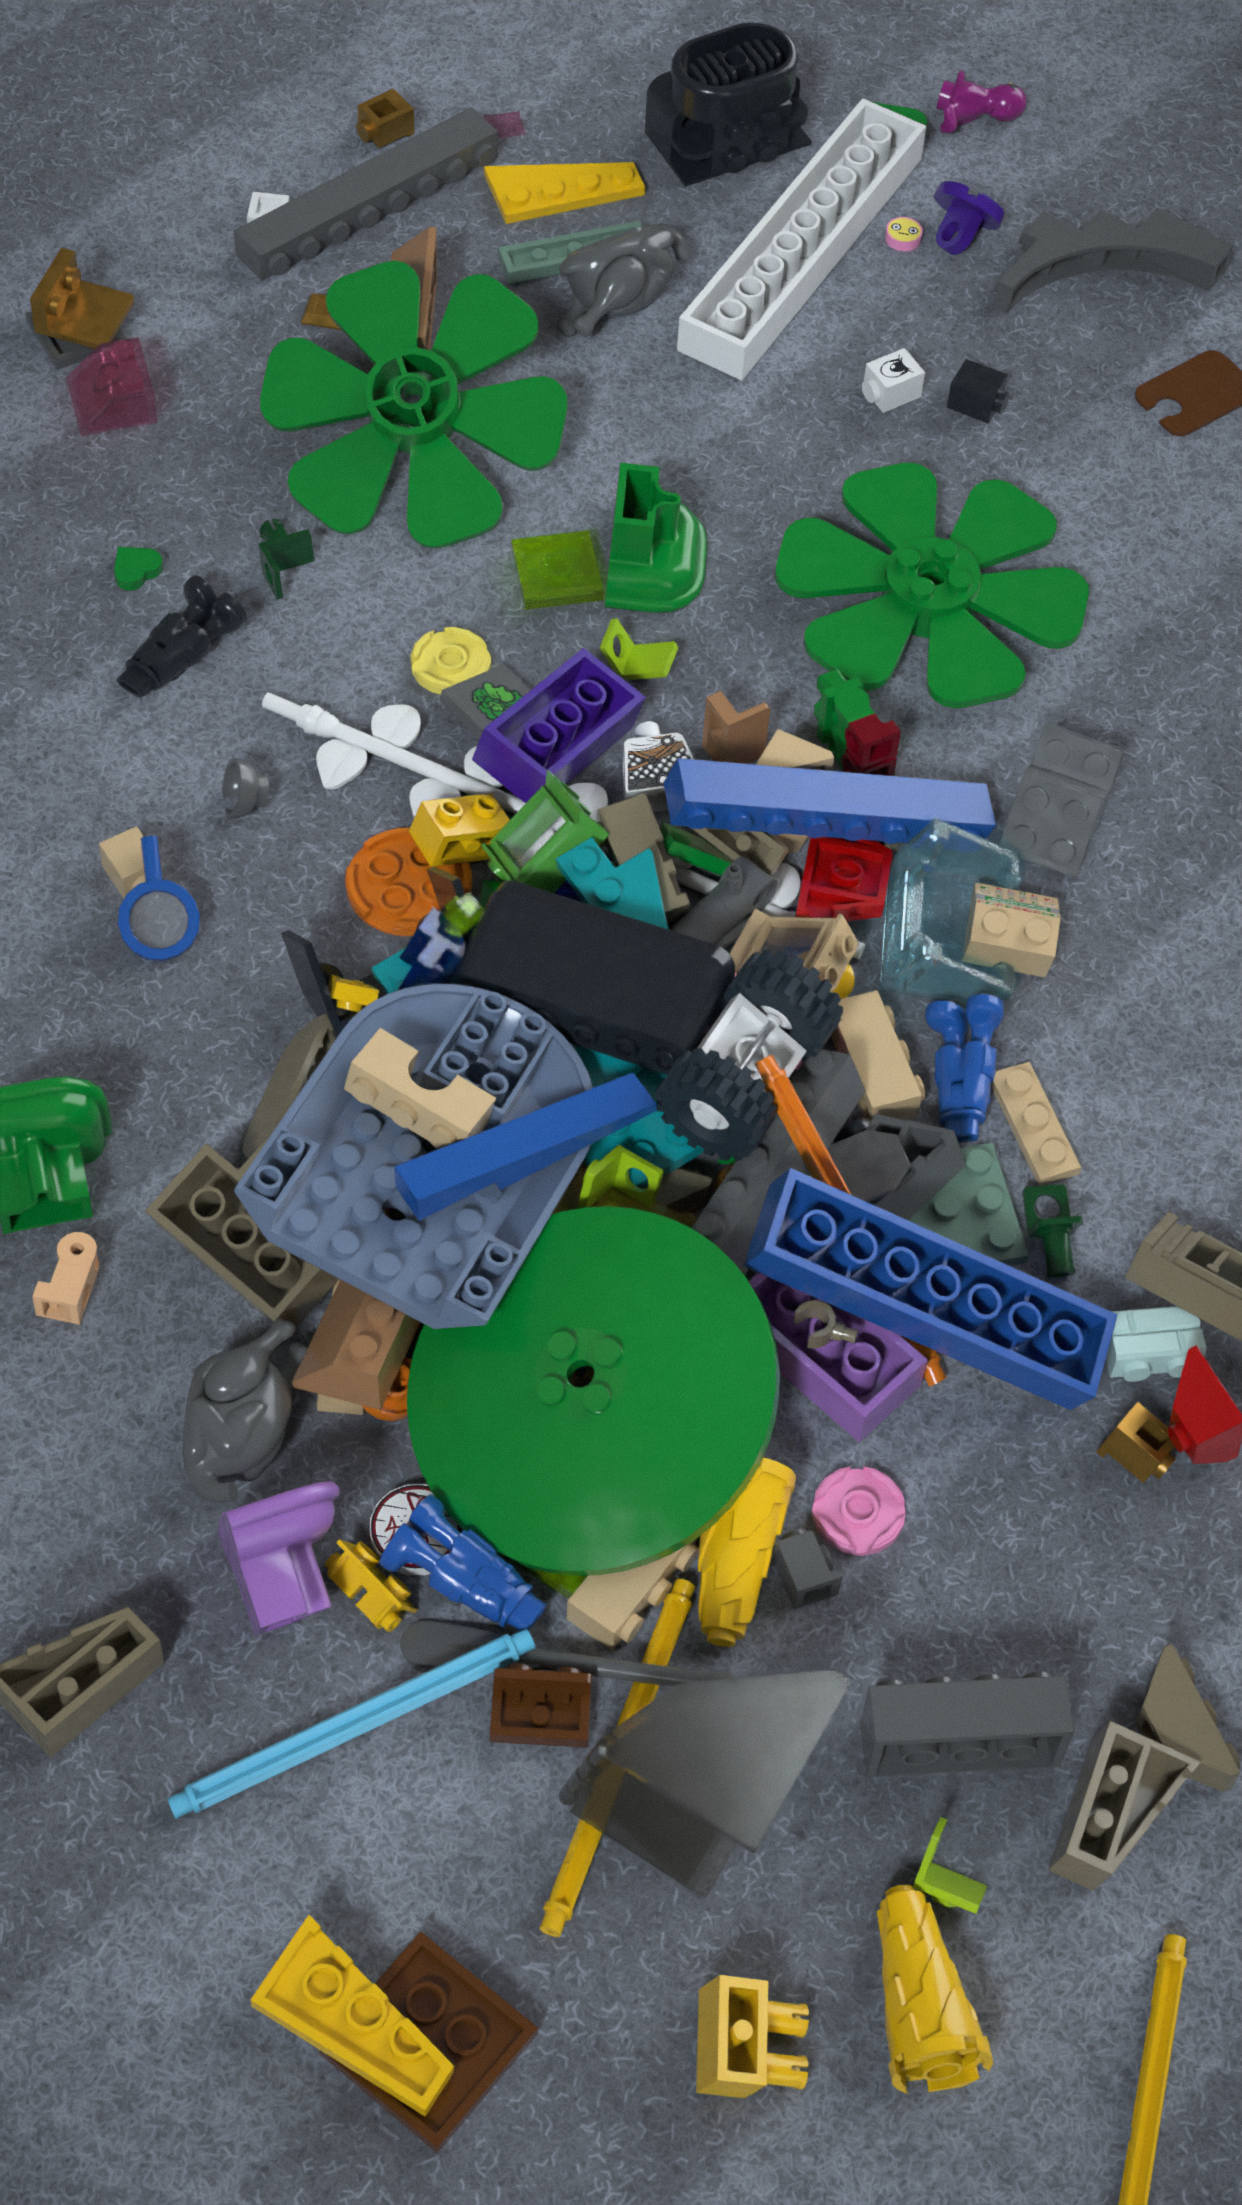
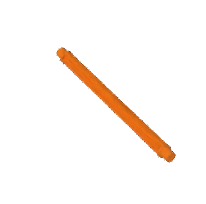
[754,1054,947,1387]

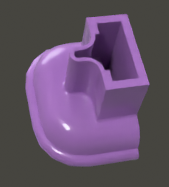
[217,1481,340,1636]

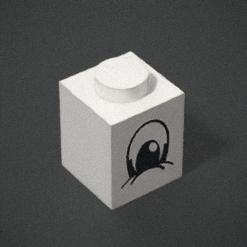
[862,348,925,413]

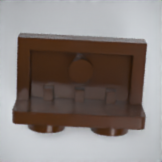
[490,1664,592,1748]

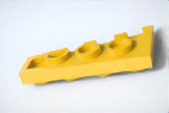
[484,162,645,224]

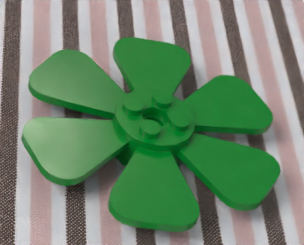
[260,260,568,548]
[775,463,1089,708]

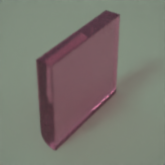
[484,111,525,138]

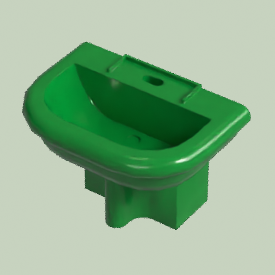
[604,462,708,613]
[0,1076,112,1234]

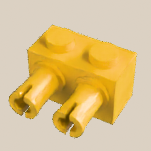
[696,1975,809,2098]

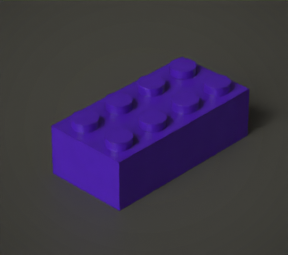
[472,648,646,803]

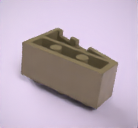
[596,793,690,927]
[0,1607,164,1758]
[1048,1721,1200,1891]

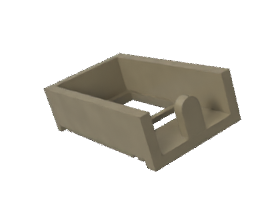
[1125,1211,1242,1341]

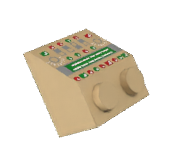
[962,883,1061,977]

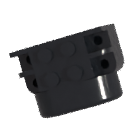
[645,23,812,187]

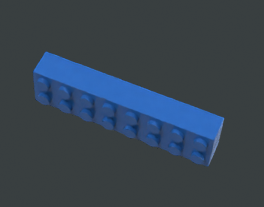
[743,1168,1118,1410]

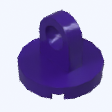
[933,181,1005,255]

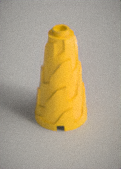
[698,1457,796,1647]
[877,1885,993,2094]

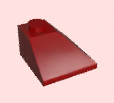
[1167,1345,1242,1464]

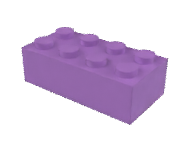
[749,1273,928,1443]

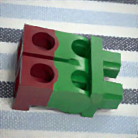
[813,669,901,776]

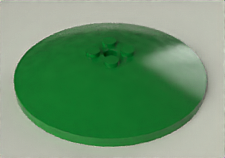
[407,1206,780,1576]

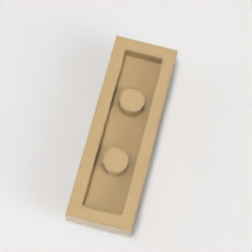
[991,1062,1081,1186]

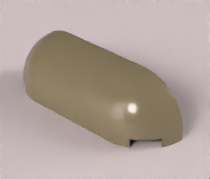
[242,1014,335,1158]

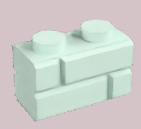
[1106,1306,1206,1382]

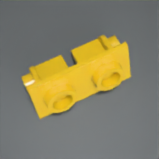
[324,1539,418,1632]

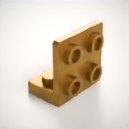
[30,247,134,351]

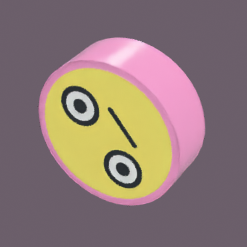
[885,217,923,251]

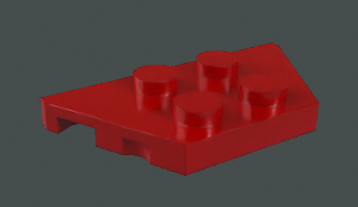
[795,837,893,921]

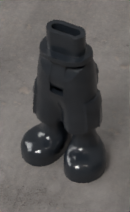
[117,575,247,698]

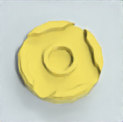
[410,627,491,694]

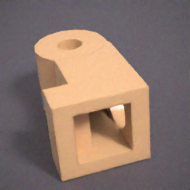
[32,1232,99,1325]

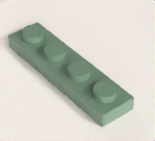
[498,221,642,284]

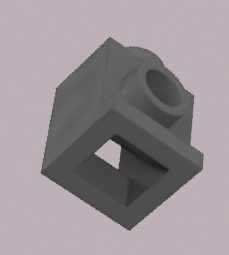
[773,1529,842,1609]

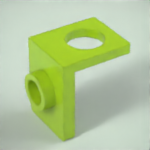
[600,618,679,680]
[577,1145,664,1208]
[913,1817,987,1914]

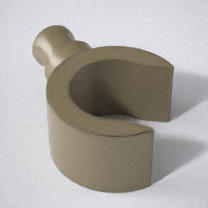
[793,1300,858,1348]

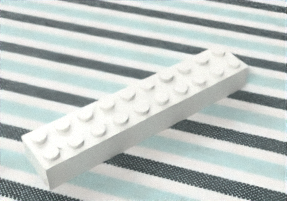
[677,98,926,380]

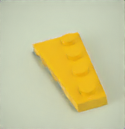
[250,1915,454,2116]

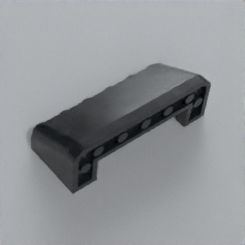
[449,880,735,1075]

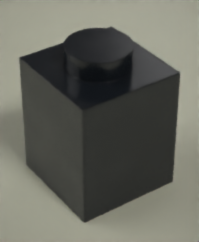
[947,359,1010,424]

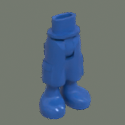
[925,994,1004,1143]
[379,1494,547,1632]

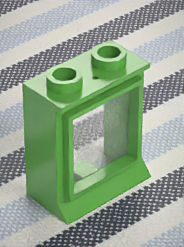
[481,769,610,893]

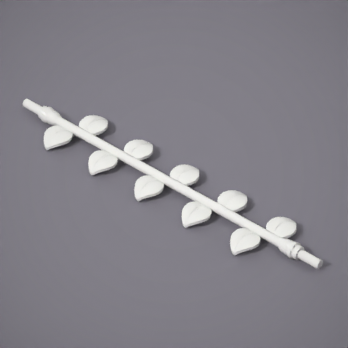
[262,692,865,959]

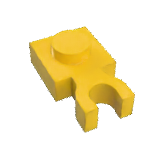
[328,975,379,1012]

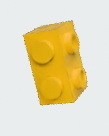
[409,793,510,867]

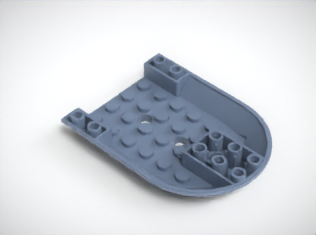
[234,984,593,1329]

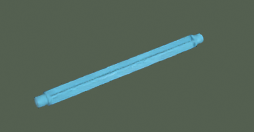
[167,1629,536,1819]

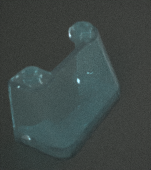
[881,818,1021,1001]

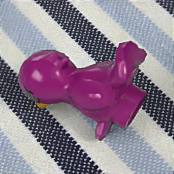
[936,70,1026,134]

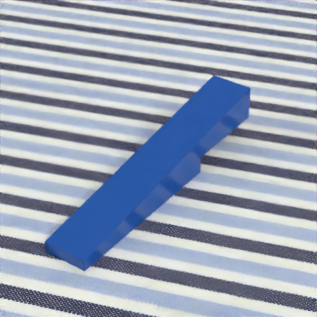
[394,1072,657,1221]

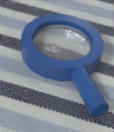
[118,836,200,961]

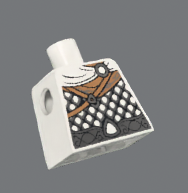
[623,721,694,812]

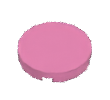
[812,1466,906,1556]

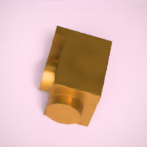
[356,88,414,148]
[1096,1402,1177,1483]

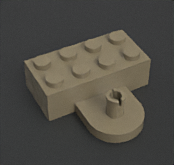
[145,1132,339,1328]

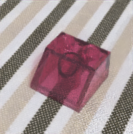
[66,337,157,436]

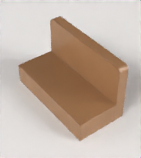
[702,691,770,764]

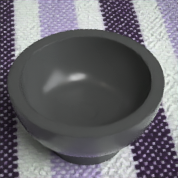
[222,758,269,818]

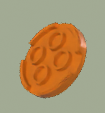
[345,827,472,936]

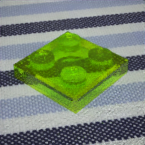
[511,530,604,610]

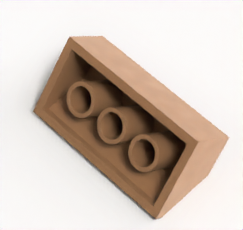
[373,227,437,366]
[292,1280,420,1410]

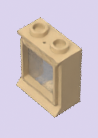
[729,908,859,993]

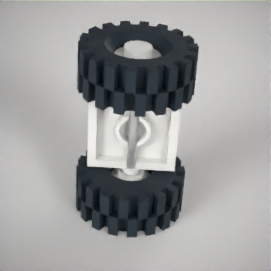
[654,950,843,1161]

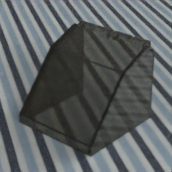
[559,1669,852,1898]

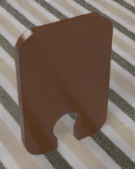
[1135,350,1242,436]

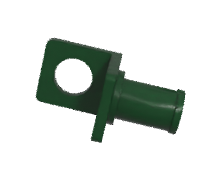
[258,519,314,600]
[1022,1184,1083,1278]

